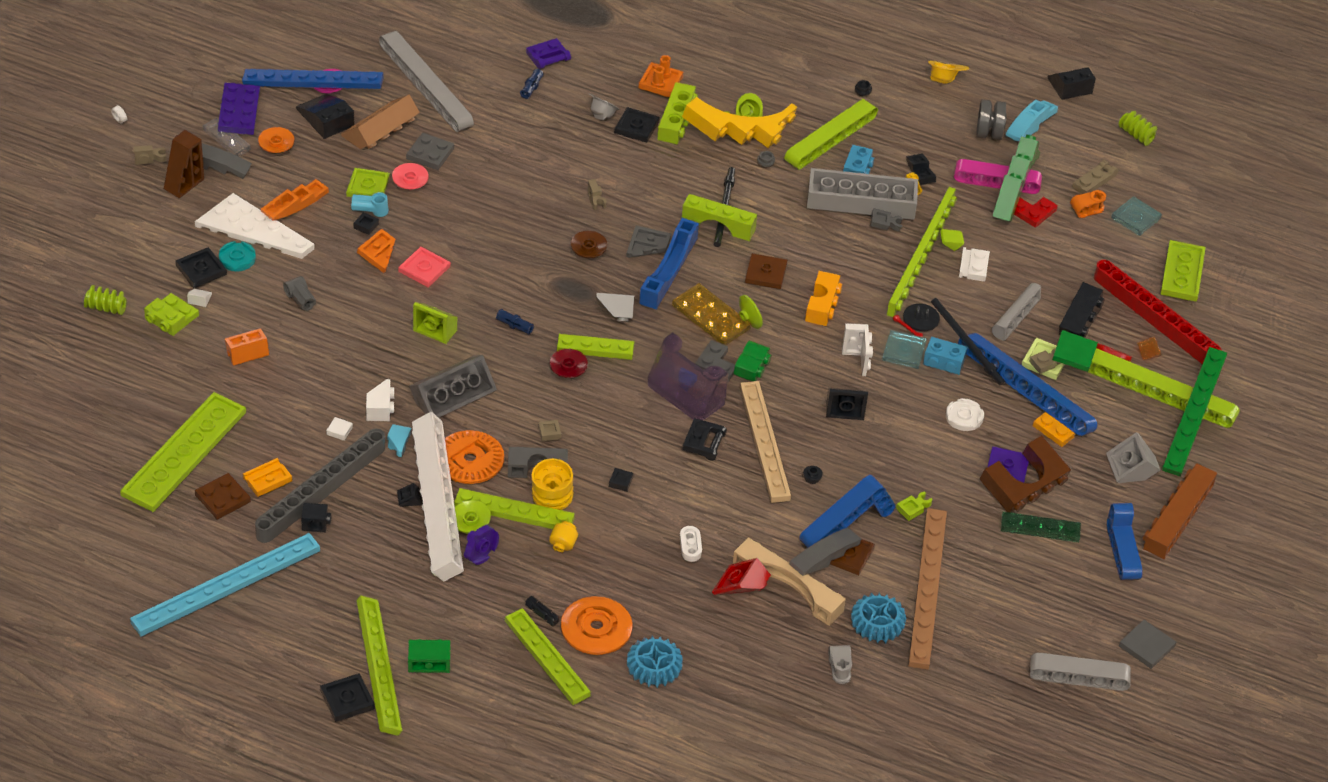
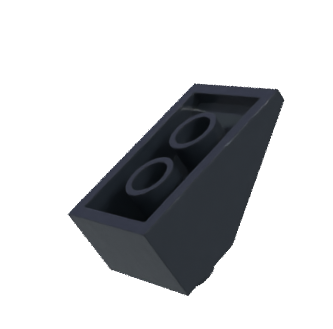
[296,94,354,139]

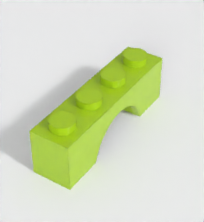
[682,194,757,241]

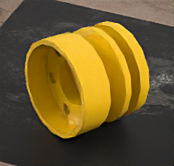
[531,458,574,510]

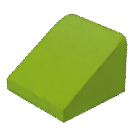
[940,229,964,251]

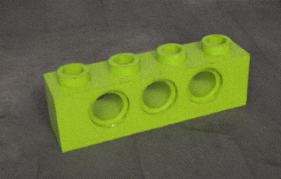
[657,82,698,144]

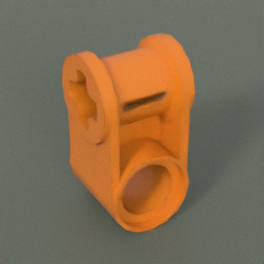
[1070,190,1106,218]

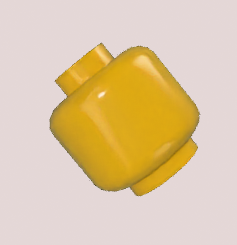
[549,521,578,552]

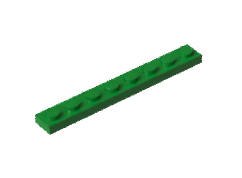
[1162,347,1227,477]

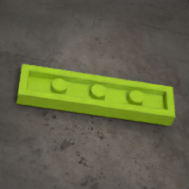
[557,334,634,360]

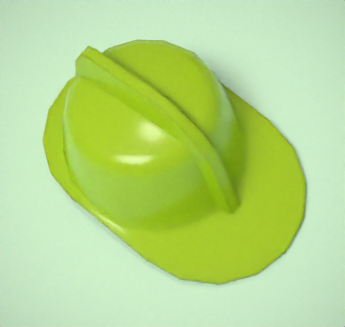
[735,93,763,117]

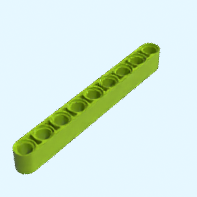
[1088,348,1240,428]

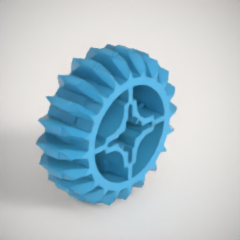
[851,592,906,644]
[627,636,683,687]

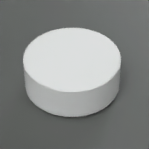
[111,105,127,124]

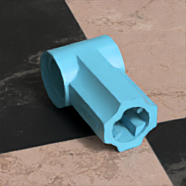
[351,192,389,217]

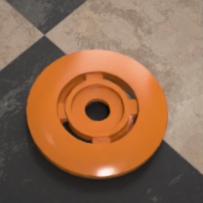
[445,430,504,484]
[561,596,633,655]

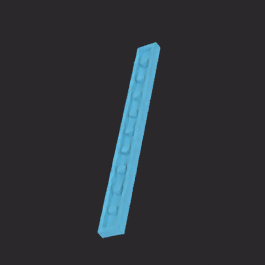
[130,533,320,637]

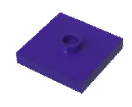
[988,446,1029,483]

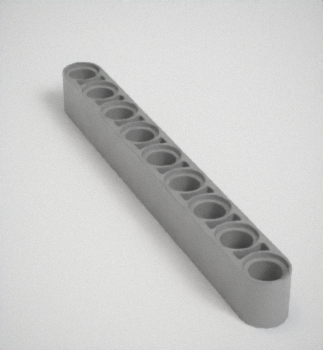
[379,31,474,132]

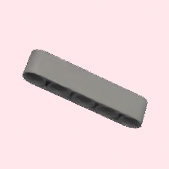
[1030,653,1131,691]

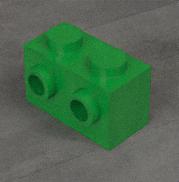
[408,639,450,673]

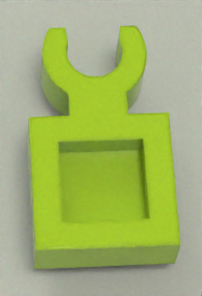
[896,492,933,521]

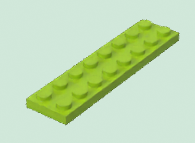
[120,392,246,512]

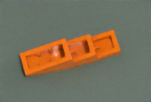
[261,179,329,221]

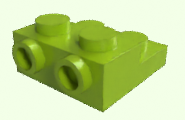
[144,293,199,336]

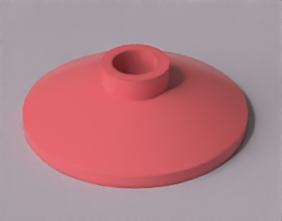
[392,163,429,189]

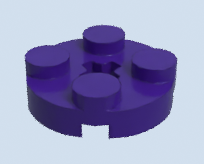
[464,525,499,565]

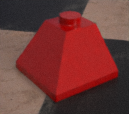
[712,558,771,595]

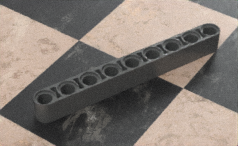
[255,428,385,543]

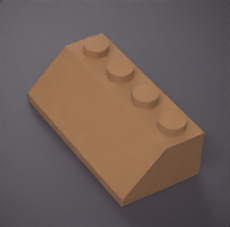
[341,94,420,149]

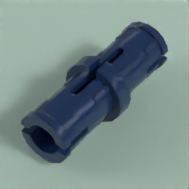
[520,69,544,99]
[496,309,534,335]

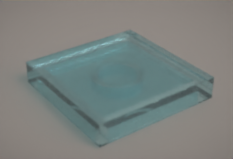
[1111,196,1162,236]

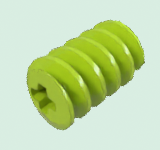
[1118,110,1157,146]
[84,285,127,315]

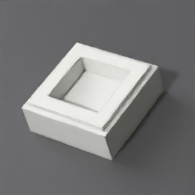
[327,417,353,441]

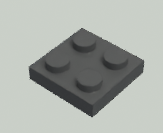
[406,132,454,170]

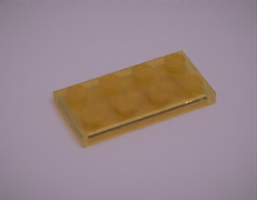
[672,283,751,345]

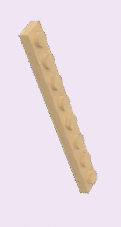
[740,381,791,503]

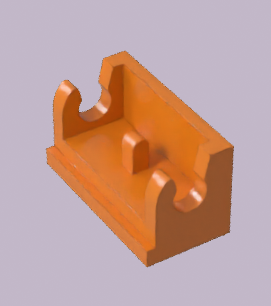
[224,328,269,366]

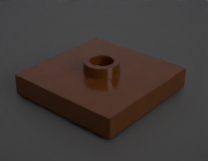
[745,253,788,289]

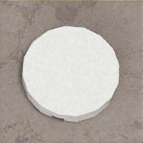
[946,398,984,431]

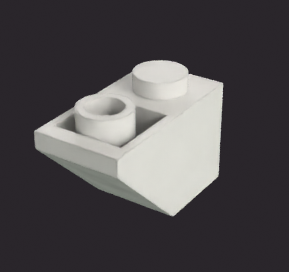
[366,379,394,421]

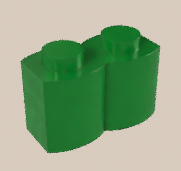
[734,340,772,382]

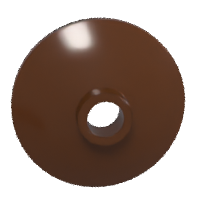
[571,231,607,258]

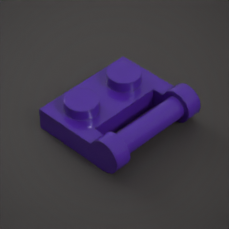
[526,38,571,69]

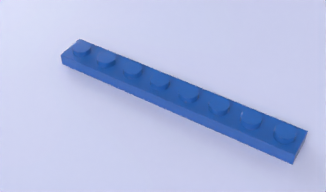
[242,69,384,89]

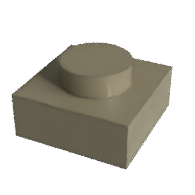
[538,420,561,441]

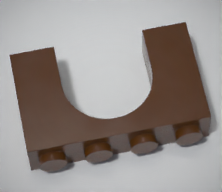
[980,435,1071,514]

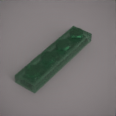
[1000,511,1081,543]

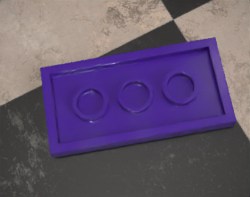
[218,83,260,135]

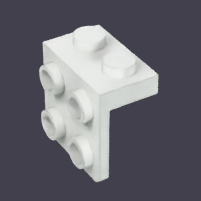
[842,324,873,376]

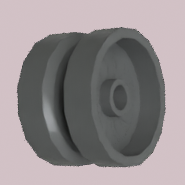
[976,99,1006,140]

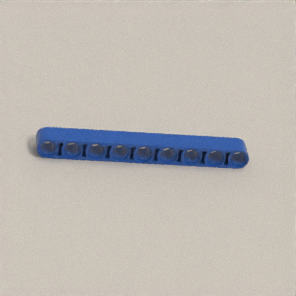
[958,333,1097,436]

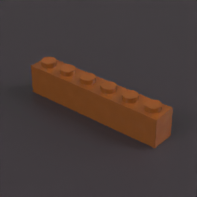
[1143,463,1217,559]

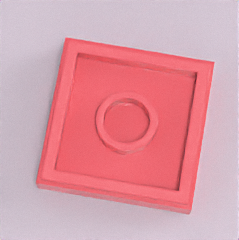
[398,247,451,288]

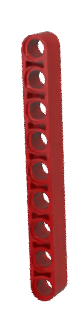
[1094,260,1222,365]

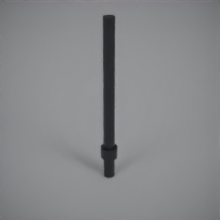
[714,167,735,247]
[931,298,1005,386]

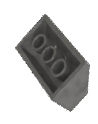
[409,355,497,418]

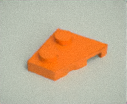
[357,229,396,273]

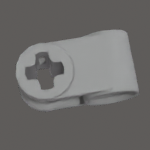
[828,645,852,684]

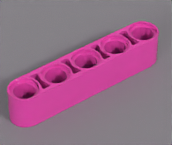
[954,159,1042,194]

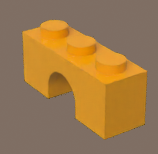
[805,271,843,326]

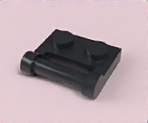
[682,418,727,461]

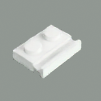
[959,247,990,282]

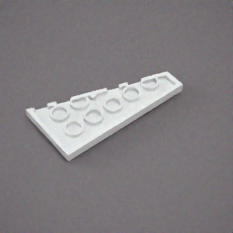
[195,193,314,259]

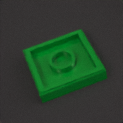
[1052,330,1098,372]

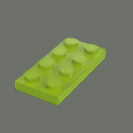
[1160,240,1206,302]

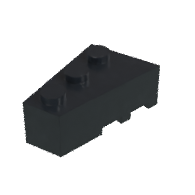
[1059,282,1105,338]

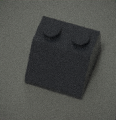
[1047,67,1096,100]
[826,388,868,420]

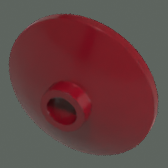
[550,349,588,378]

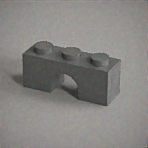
[508,447,568,478]

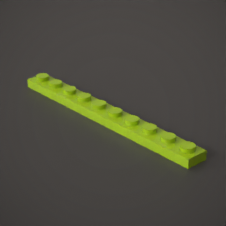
[887,187,957,317]

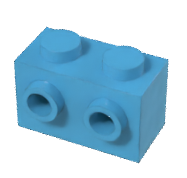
[843,145,875,174]
[923,337,967,375]

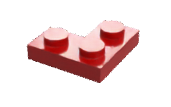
[1014,197,1058,228]

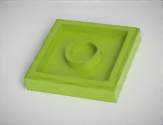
[346,168,390,197]

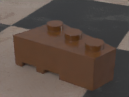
[163,130,204,199]

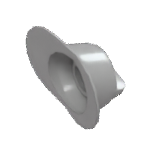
[589,93,620,120]

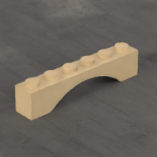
[733,537,846,626]

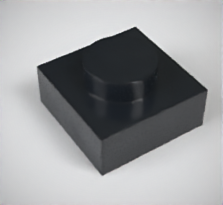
[353,212,379,235]
[609,468,634,492]

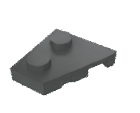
[626,226,671,258]

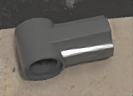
[283,276,316,311]

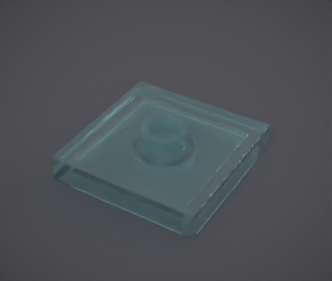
[882,330,927,369]

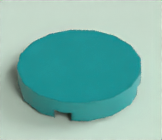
[218,241,256,272]

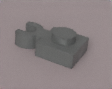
[870,208,903,231]

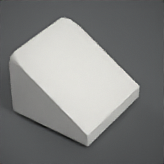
[187,289,212,307]

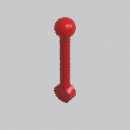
[893,315,923,340]

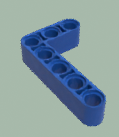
[799,475,896,548]

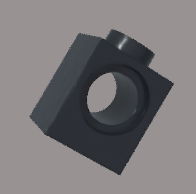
[301,503,331,533]

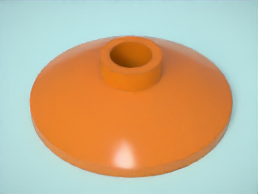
[258,127,294,153]

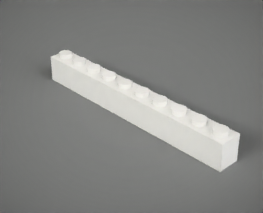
[412,412,464,581]

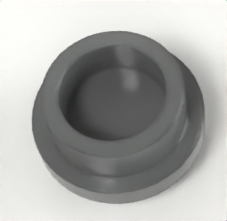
[757,151,775,167]

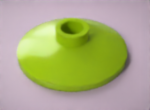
[739,295,763,329]
[455,500,491,534]

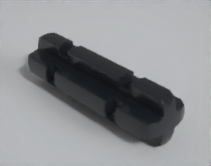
[525,596,560,626]

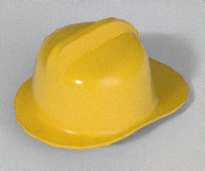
[928,61,969,84]

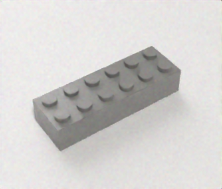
[807,168,918,219]

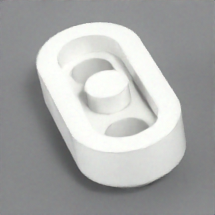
[680,526,702,562]

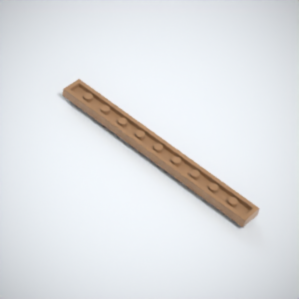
[908,508,947,670]

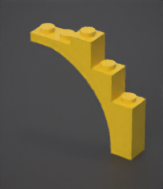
[682,97,797,148]

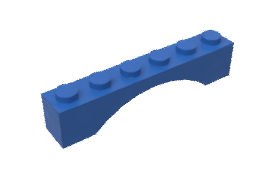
[639,218,699,310]

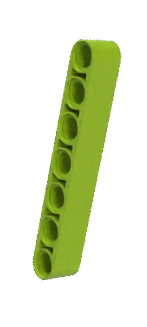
[784,99,878,170]

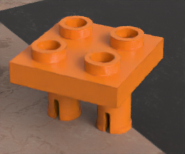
[638,55,683,98]

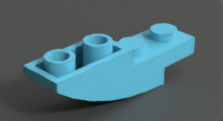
[1006,100,1058,141]

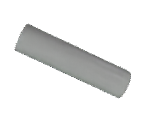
[992,283,1041,341]

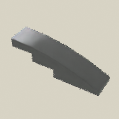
[202,143,252,179]
[789,527,862,576]

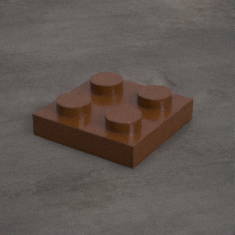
[195,473,251,520]

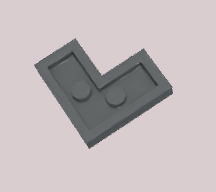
[694,340,735,382]

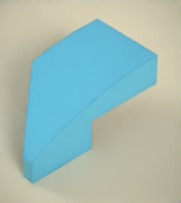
[387,424,412,457]

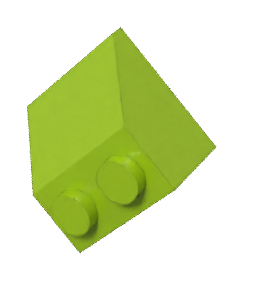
[413,302,458,344]

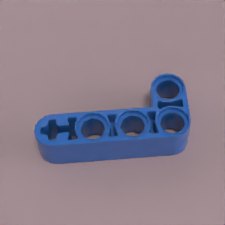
[1107,503,1142,580]

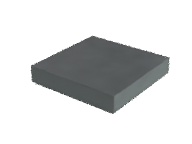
[1119,620,1177,669]

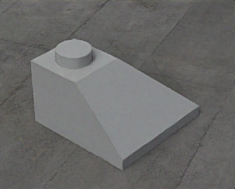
[596,293,634,321]
[1106,432,1160,483]

